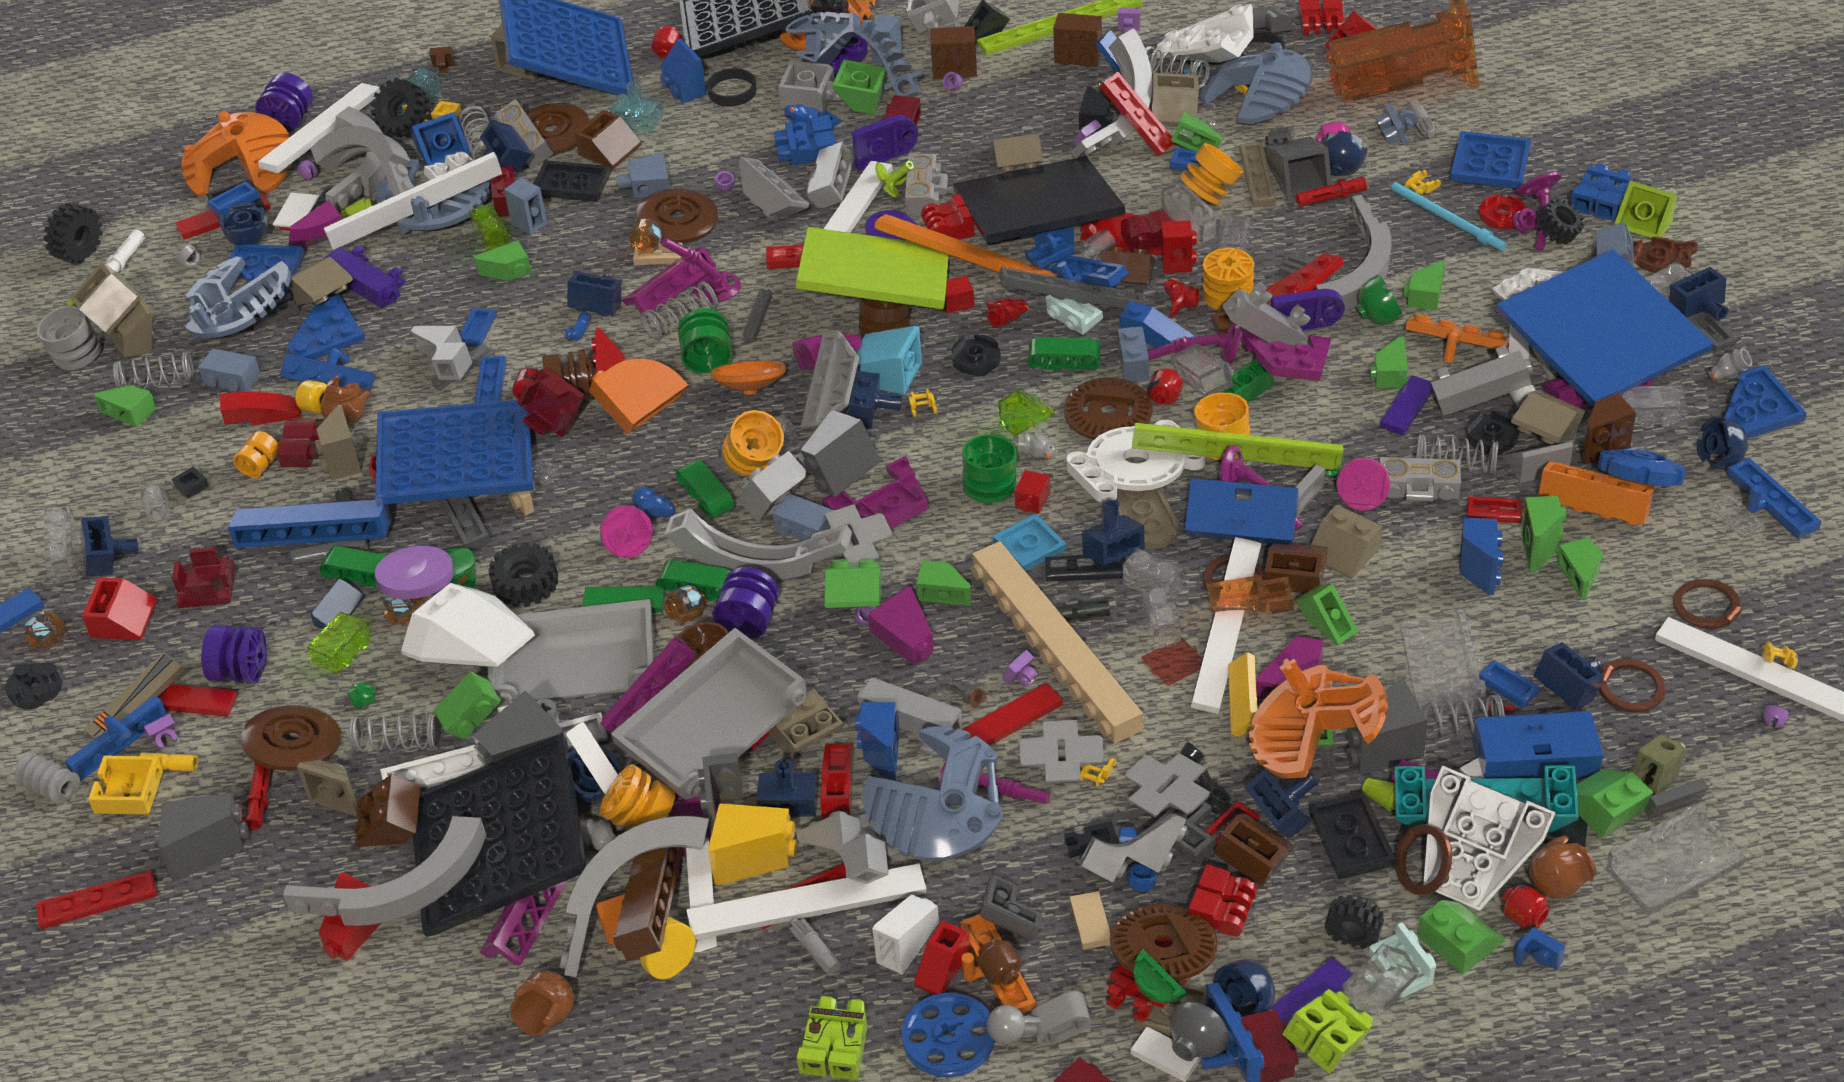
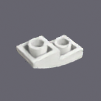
[424,152,474,180]

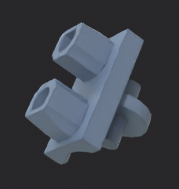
[1376,102,1417,144]

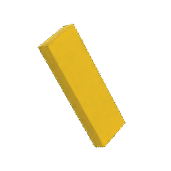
[1228,652,1257,737]

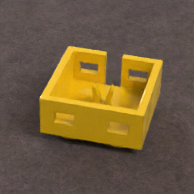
[88,756,164,815]

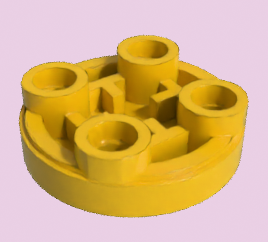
[640,917,695,980]

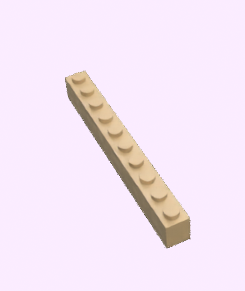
[971,541,1143,744]

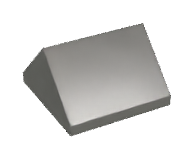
[1504,442,1573,483]

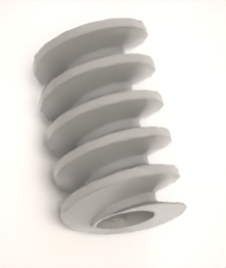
[15,752,80,804]

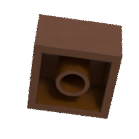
[1053,13,1102,67]
[930,26,977,79]

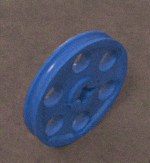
[902,993,995,1077]

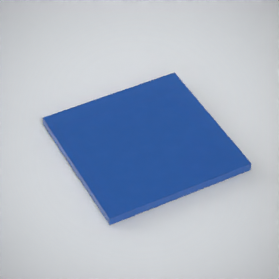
[499,0,635,98]
[1495,249,1714,408]
[375,400,534,505]

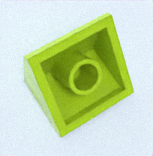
[1614,181,1677,238]

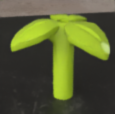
[875,161,914,198]

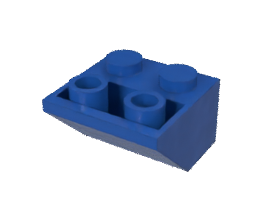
[1459,518,1503,595]

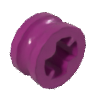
[1513,208,1537,232]

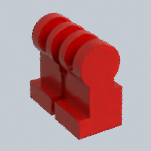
[1298,0,1344,36]
[921,194,975,240]
[1188,864,1258,937]

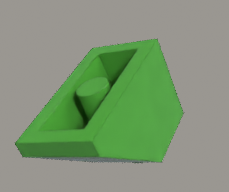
[1171,113,1223,151]
[474,241,531,281]
[1404,261,1445,310]
[1370,337,1408,388]
[94,385,156,427]
[1557,537,1603,599]
[916,560,972,606]
[1296,583,1358,645]

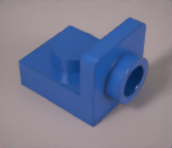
[1513,927,1565,970]

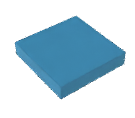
[993,513,1067,571]

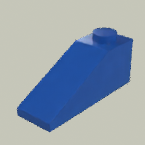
[1120,301,1195,356]

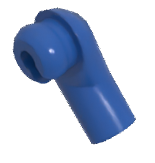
[566,312,591,341]

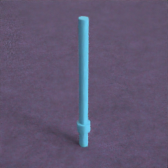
[1391,182,1507,252]

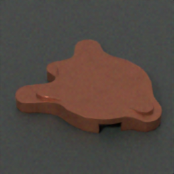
[1633,237,1699,283]

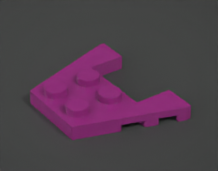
[1241,328,1332,381]
[822,456,929,529]

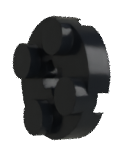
[951,334,1001,377]
[1467,410,1520,455]
[5,663,62,709]

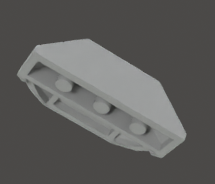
[739,157,810,218]
[800,331,859,430]

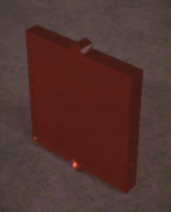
[1141,637,1203,686]

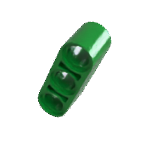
[1027,337,1101,370]
[1215,359,1274,403]
[675,459,735,520]
[319,546,387,588]
[655,559,730,601]

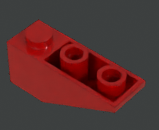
[591,327,626,376]

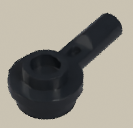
[1198,770,1231,814]

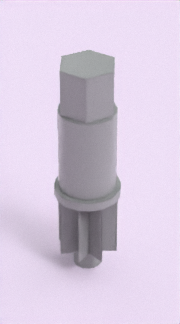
[1407,99,1436,138]
[789,917,842,975]

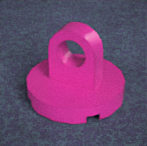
[1337,457,1390,511]
[600,505,653,558]

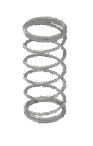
[1145,46,1209,89]
[458,106,490,160]
[642,281,718,340]
[113,352,194,389]
[1416,434,1498,475]
[1418,694,1504,738]
[349,713,440,753]

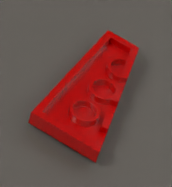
[1265,253,1344,306]

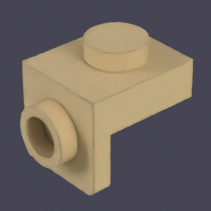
[509,481,535,516]

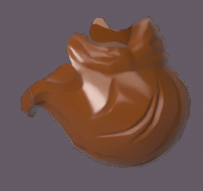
[320,376,374,426]
[1529,835,1597,899]
[510,971,574,1037]

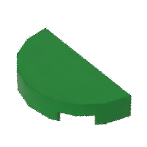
[1133,949,1186,1003]

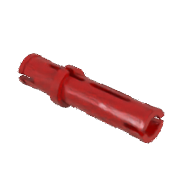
[1295,176,1367,208]
[244,762,271,830]

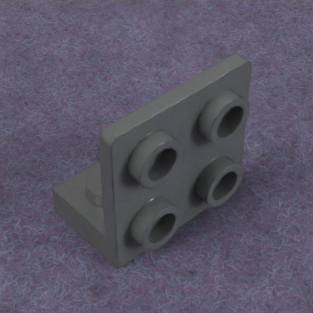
[698,753,743,835]

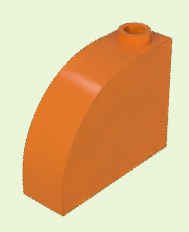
[589,359,688,434]

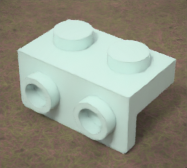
[1045,295,1103,335]
[1368,922,1436,998]

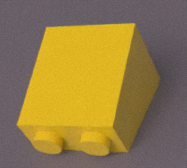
[708,803,798,885]

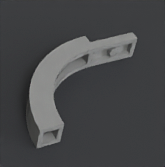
[1071,28,1153,158]
[326,106,385,212]
[311,125,414,196]
[1316,195,1391,312]
[664,509,852,579]
[283,816,486,926]
[559,816,709,978]

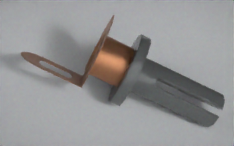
[950,681,994,708]

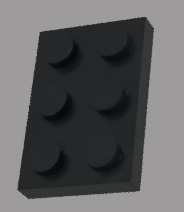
[533,160,611,202]
[1308,792,1396,880]

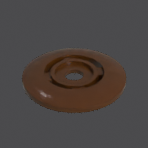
[525,103,589,155]
[636,188,718,243]
[1064,377,1153,440]
[241,705,341,771]
[1110,904,1217,981]

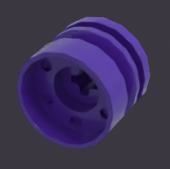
[255,72,313,131]
[712,567,779,639]
[201,625,267,684]

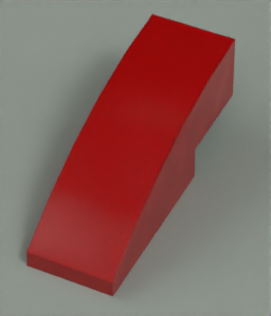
[220,391,301,426]
[820,743,854,818]

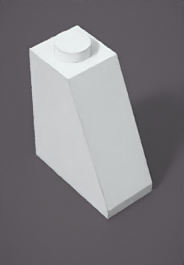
[872,895,939,975]

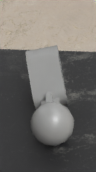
[987,991,1091,1046]

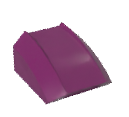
[288,200,343,248]
[792,334,861,370]

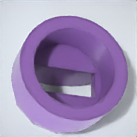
[943,72,963,91]
[298,160,318,180]
[716,171,734,192]
[854,606,876,626]
[1763,705,1789,729]

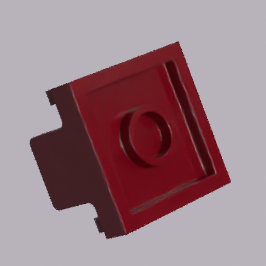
[517,367,585,437]
[172,547,235,609]

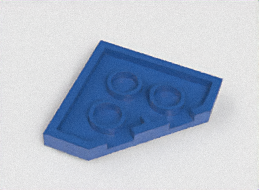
[229,244,305,299]
[287,294,365,359]
[1724,365,1807,439]

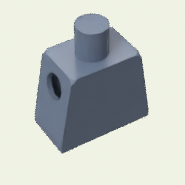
[616,152,670,198]

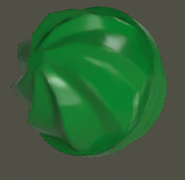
[347,683,375,710]

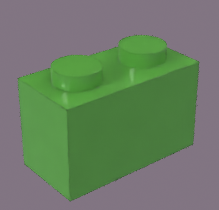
[434,671,501,740]

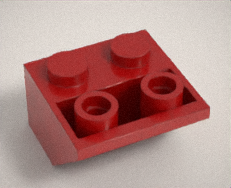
[82,577,157,640]

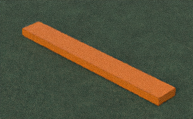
[874,214,1058,277]

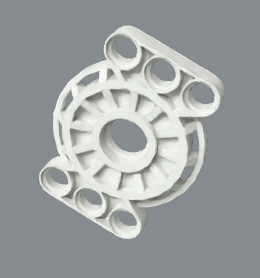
[1066,420,1205,503]

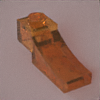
[1206,575,1294,615]

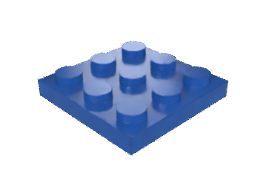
[1450,131,1531,189]

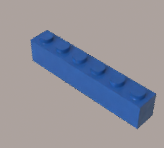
[228,500,392,548]

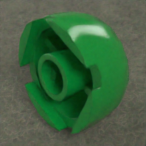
[1356,274,1403,325]

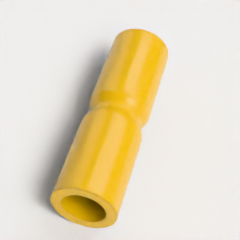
[140,753,198,772]

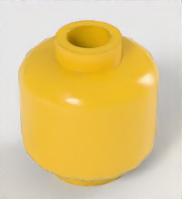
[295,380,327,414]

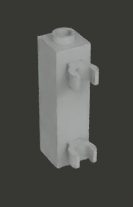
[1223,282,1310,346]
[1431,345,1533,415]
[857,678,962,754]

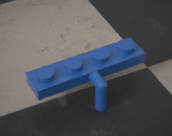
[1050,255,1128,287]
[279,348,376,391]
[1727,458,1822,539]
[65,695,167,781]
[1200,982,1264,1082]

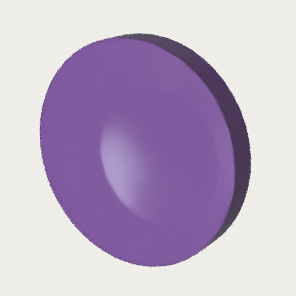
[375,546,454,599]

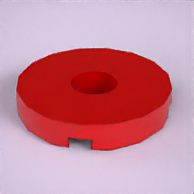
[1479,194,1527,229]

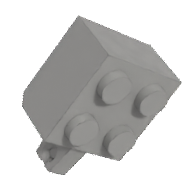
[907,0,960,34]
[778,60,843,113]
[738,451,807,522]

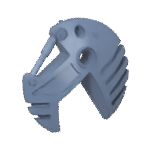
[1200,43,1312,124]
[375,159,491,233]
[185,256,291,339]
[863,726,1003,861]

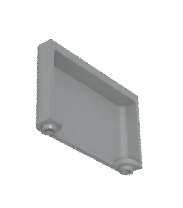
[488,599,654,707]
[611,628,806,800]

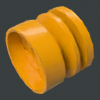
[1180,143,1243,205]
[1202,248,1255,311]
[1194,392,1251,460]
[722,410,784,477]
[599,764,675,831]

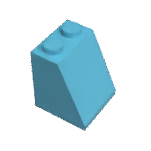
[855,326,922,395]

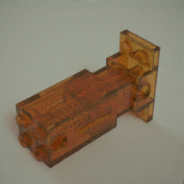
[1326,0,1479,102]

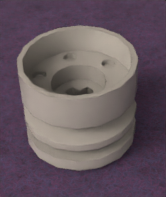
[37,306,102,370]

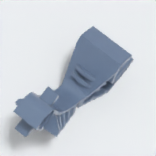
[786,12,925,97]

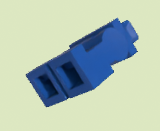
[773,115,836,166]
[1571,163,1631,221]

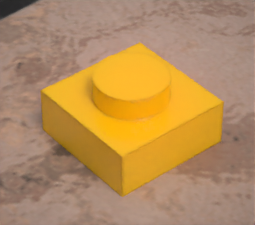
[431,101,462,119]

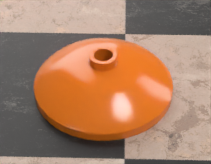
[711,360,786,395]

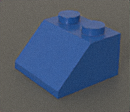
[660,39,706,104]
[409,112,471,166]
[855,702,899,781]

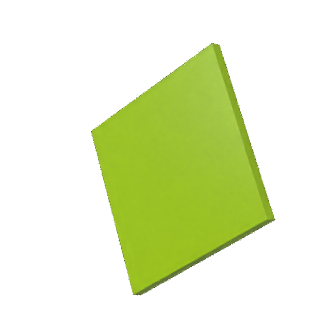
[796,227,949,309]

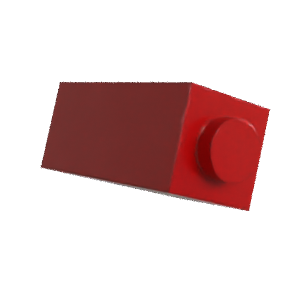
[319,872,381,961]

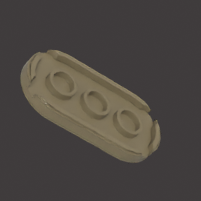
[1107,488,1178,549]

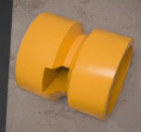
[233,431,278,479]

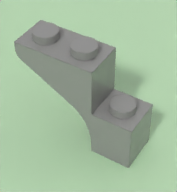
[411,326,472,380]
[797,811,889,884]
[1079,813,1187,882]

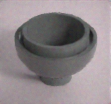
[1170,1002,1230,1061]

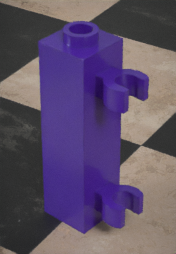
[322,245,406,309]

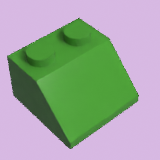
[833,60,887,115]
[1521,496,1566,573]
[825,558,882,608]
[1576,769,1654,838]
[1418,900,1505,974]

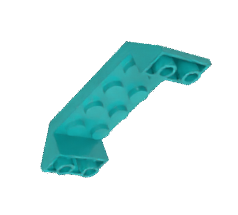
[1395,766,1579,833]

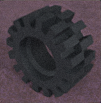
[1537,198,1585,245]
[1324,895,1384,949]

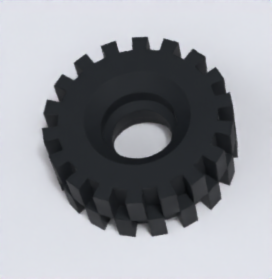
[371,78,431,138]
[44,202,103,265]
[489,542,558,607]

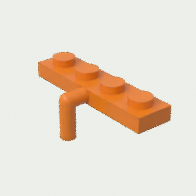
[1405,314,1510,363]
[959,914,1036,1015]

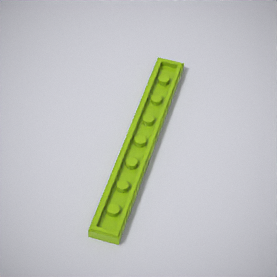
[977,0,1143,56]
[1132,423,1344,470]

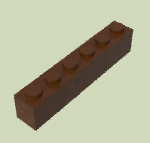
[613,847,682,961]

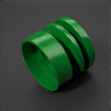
[677,308,733,374]
[962,434,1017,503]

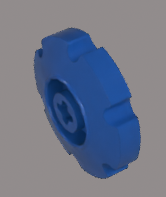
[1598,449,1686,486]

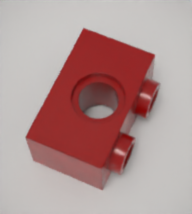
[1162,221,1197,273]

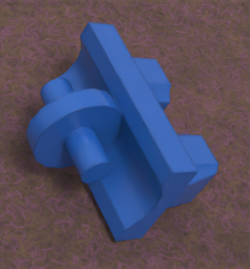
[1025,233,1075,271]

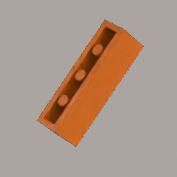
[1538,461,1655,525]

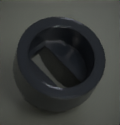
[1180,742,1205,764]

